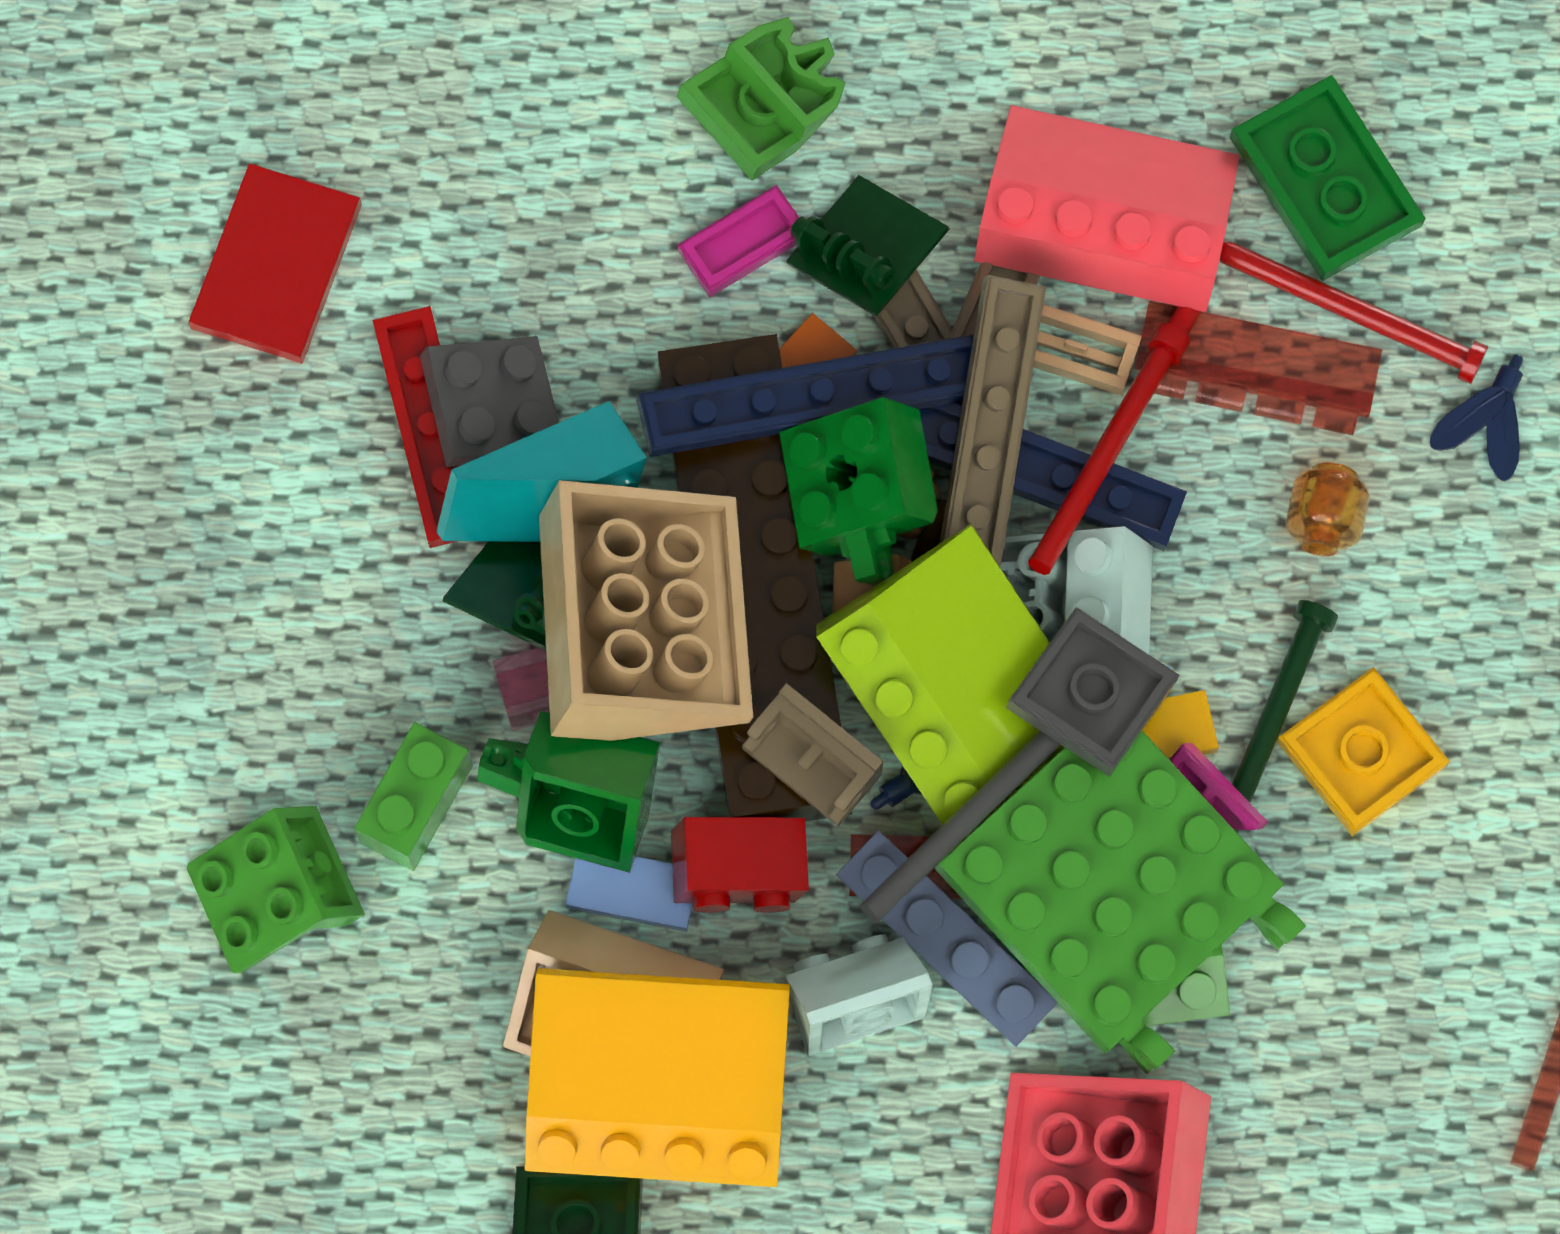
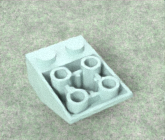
[1000,526,1153,654]

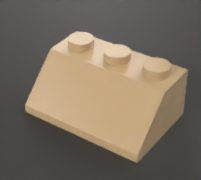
[503,910,724,1056]

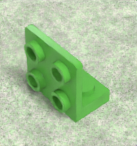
[187,806,365,973]

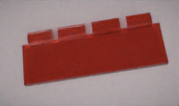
[1135,301,1382,436]

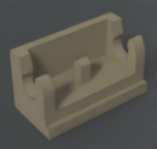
[742,683,883,827]

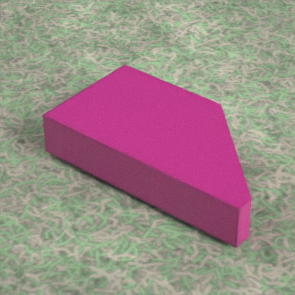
[1169,743,1269,830]

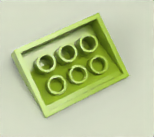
[816,524,1065,825]

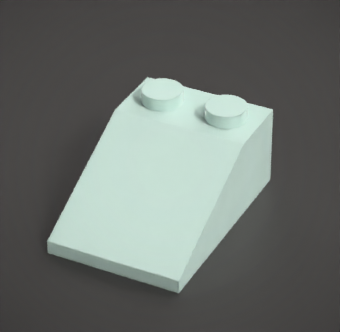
[785,934,932,1056]

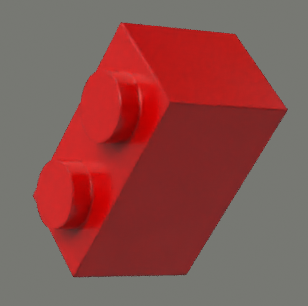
[671,817,809,913]

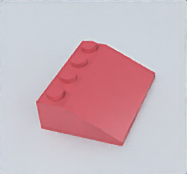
[974,105,1240,312]
[991,1073,1211,1234]

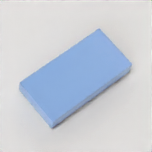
[566,856,693,932]

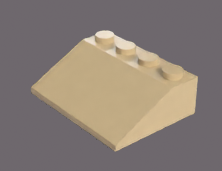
[539,480,753,741]

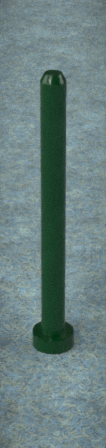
[1232,600,1338,833]

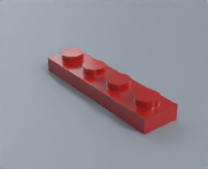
[372,306,459,548]

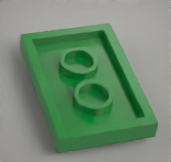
[1229,75,1426,281]

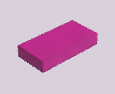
[677,185,799,298]

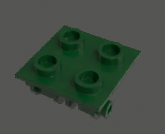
[786,175,950,317]
[443,541,546,651]

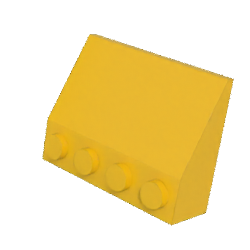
[525,968,790,1187]

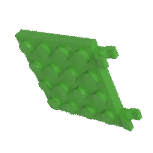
[934,731,1306,1074]

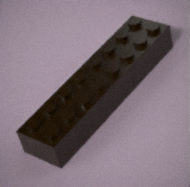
[657,334,852,822]

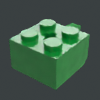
[779,397,938,585]
[477,711,660,873]

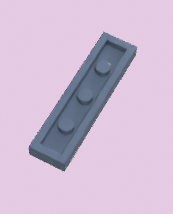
[835,830,1058,1047]

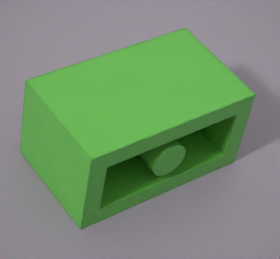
[354,722,473,871]

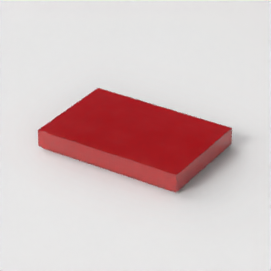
[188,163,362,364]

